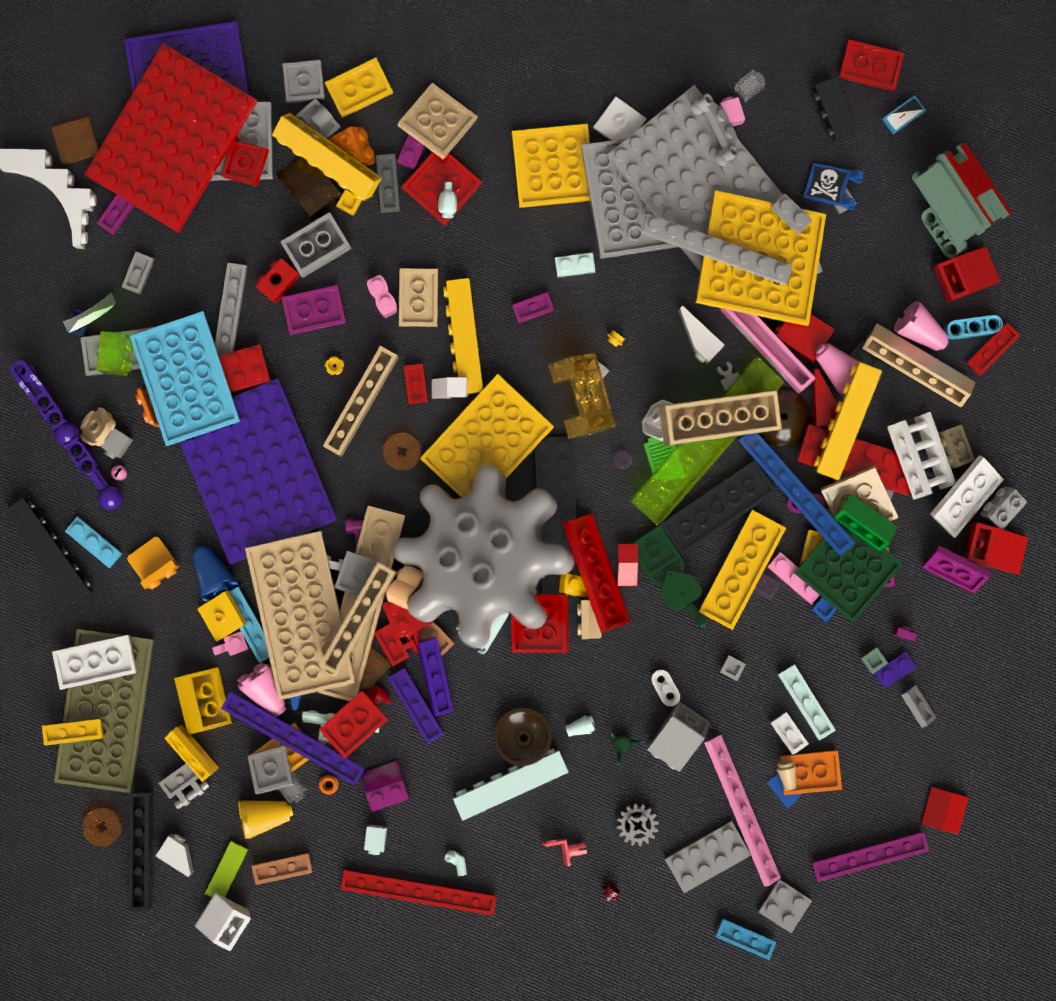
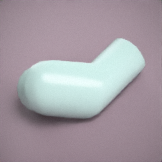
[445,851,467,876]

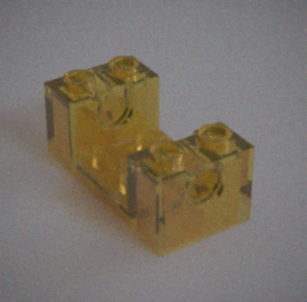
[549,353,616,439]

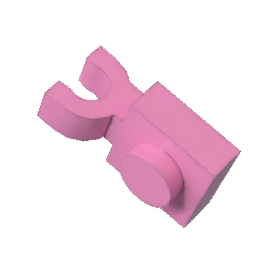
[212,632,249,656]

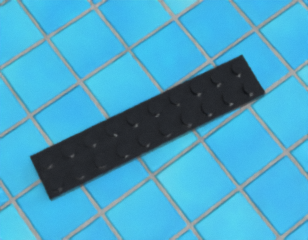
[535,436,582,628]

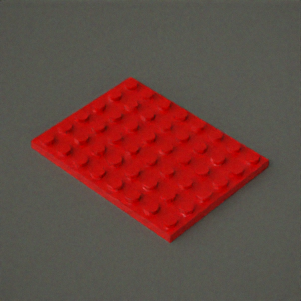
[85,43,258,233]

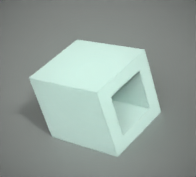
[364,824,387,855]

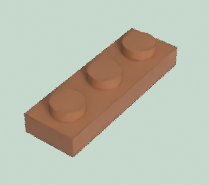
[252,853,313,885]

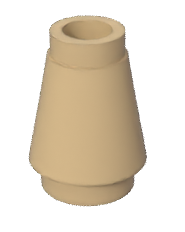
[777,760,796,790]

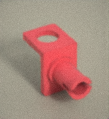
[542,838,587,866]

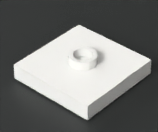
[593,97,646,141]

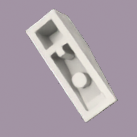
[679,306,724,364]

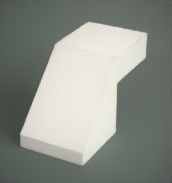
[432,377,468,399]

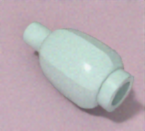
[438,182,457,218]

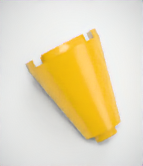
[238,800,293,839]

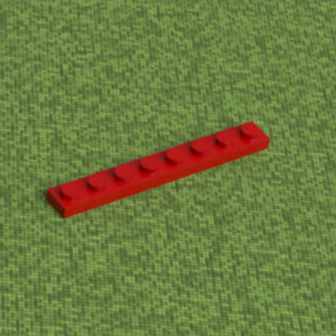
[341,869,497,916]

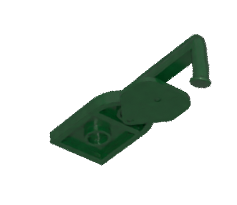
[632,526,707,629]

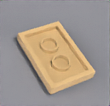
[399,268,438,327]

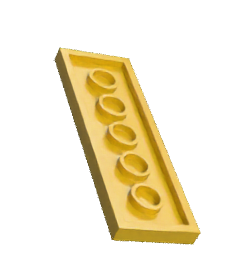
[699,510,786,630]

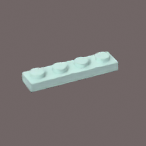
[777,664,835,740]

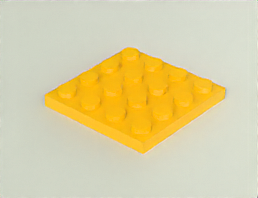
[512,124,590,208]

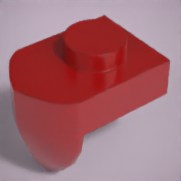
[366,686,392,706]

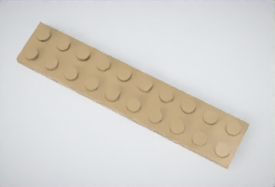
[318,506,406,701]

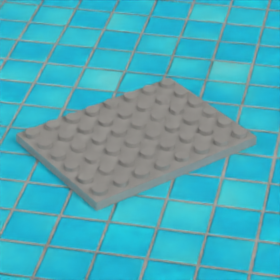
[607,85,783,271]

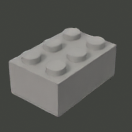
[281,212,351,278]

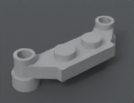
[690,94,738,166]

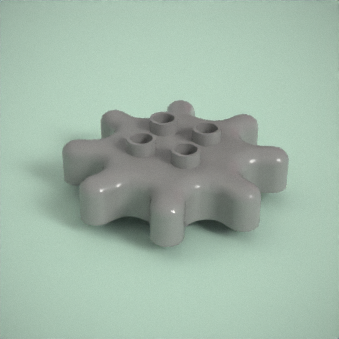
[392,464,574,649]

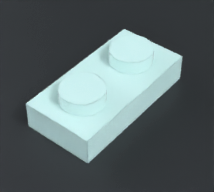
[555,253,595,277]

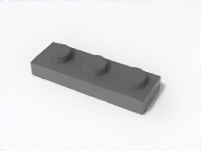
[376,154,400,213]

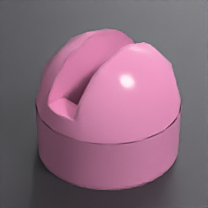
[111,465,127,481]

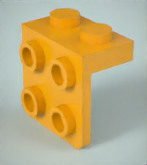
[127,537,180,590]

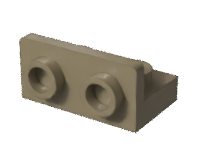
[938,425,975,469]

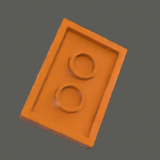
[780,750,842,795]

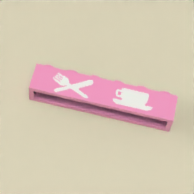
[720,308,815,394]

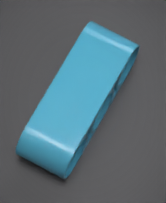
[944,315,1003,340]

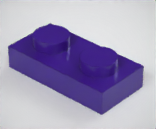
[874,651,917,689]

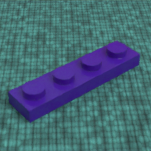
[417,637,453,717]
[388,668,444,744]

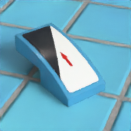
[882,96,926,134]

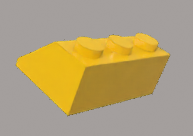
[174,667,232,734]

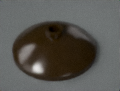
[758,389,811,446]
[494,708,552,766]

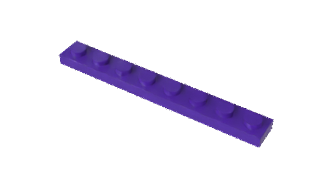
[221,691,365,786]

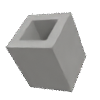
[101,428,133,459]

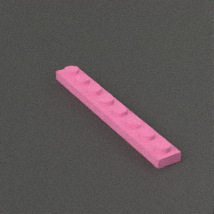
[705,735,781,887]

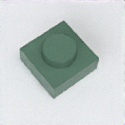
[860,647,888,674]

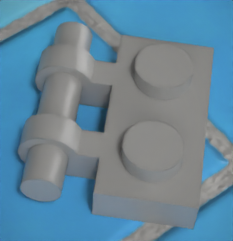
[159,764,210,809]

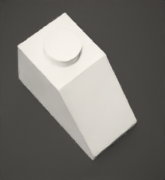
[156,834,194,877]

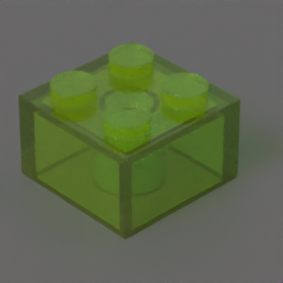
[96,331,134,376]

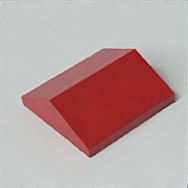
[921,787,969,835]

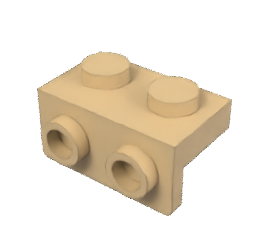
[578,600,601,639]

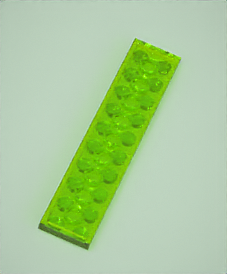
[630,357,784,526]

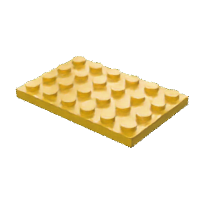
[420,374,555,498]

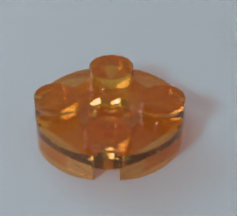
[383,432,421,471]
[82,807,123,847]

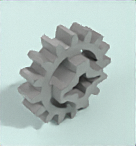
[617,803,659,846]

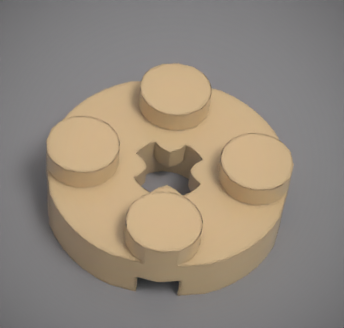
[80,408,116,446]

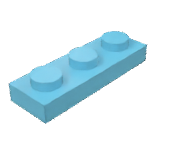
[65,517,123,568]

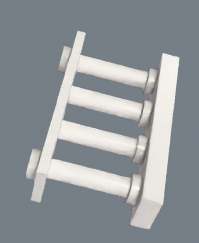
[887,412,956,500]

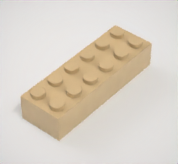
[659,391,781,445]

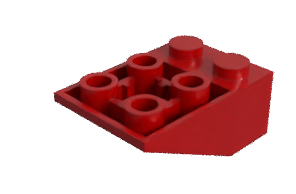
[933,247,1001,303]
[964,523,1028,575]

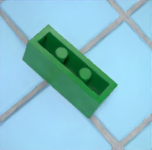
[833,494,897,551]

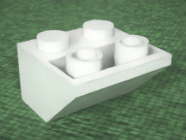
[195,893,251,951]

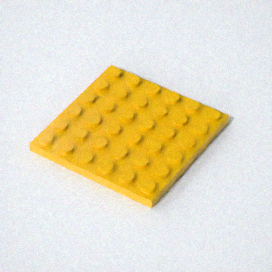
[695,190,826,326]

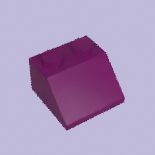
[362,760,410,812]

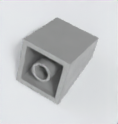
[648,701,710,772]

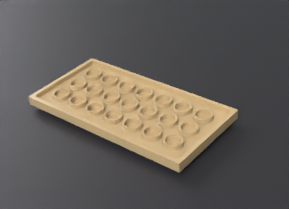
[245,531,355,700]

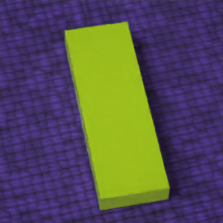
[205,841,249,897]

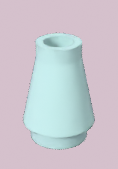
[566,715,596,737]

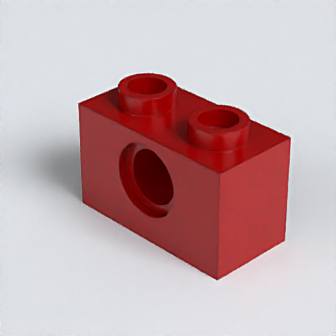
[256,258,300,304]

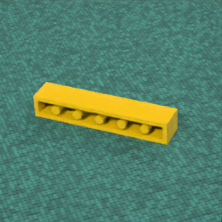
[272,113,382,200]
[443,278,483,396]
[814,362,882,480]

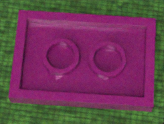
[282,285,346,335]
[922,546,991,593]

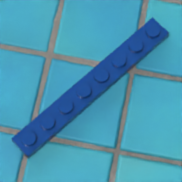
[738,433,855,556]

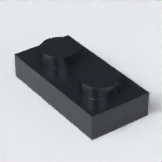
[849,340,891,379]

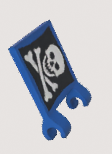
[804,163,863,210]

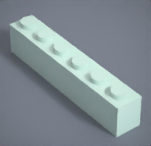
[453,748,568,821]

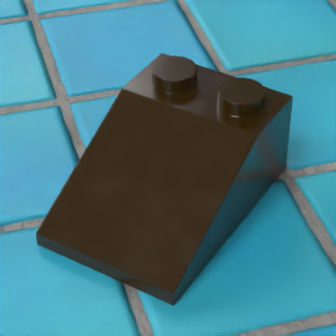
[277,156,342,221]

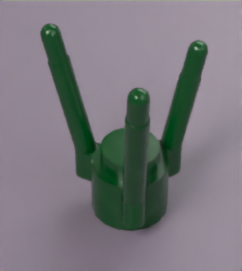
[610,733,643,764]

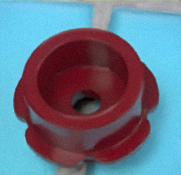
[602,883,620,901]

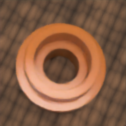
[319,775,339,794]

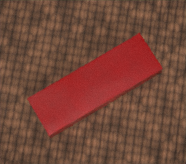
[966,322,1020,376]

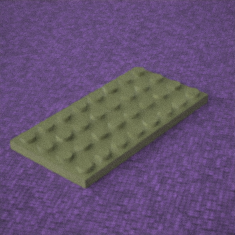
[54,629,154,793]

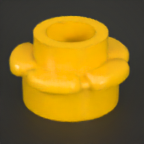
[607,330,625,347]
[325,356,344,375]

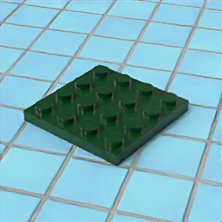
[794,521,903,623]

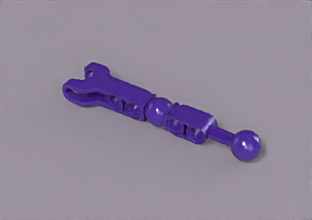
[10,360,122,510]

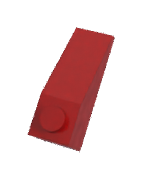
[812,369,837,428]

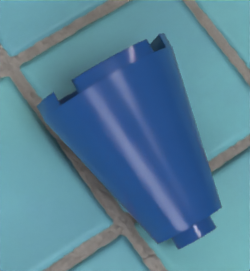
[192,546,238,601]

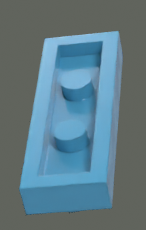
[715,918,777,960]

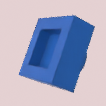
[811,597,837,622]

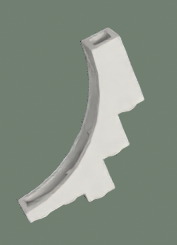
[0,149,97,249]

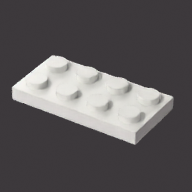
[930,455,1004,538]
[52,635,137,690]

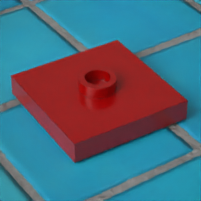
[221,140,269,186]

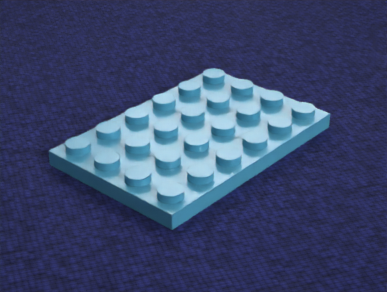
[130,311,240,446]

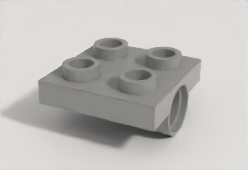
[295,98,341,139]

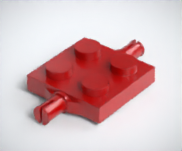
[382,601,433,644]

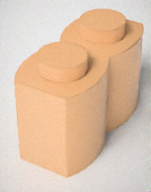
[386,565,424,610]

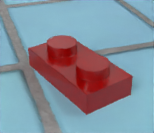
[404,364,428,405]

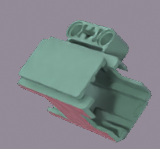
[912,143,1012,258]

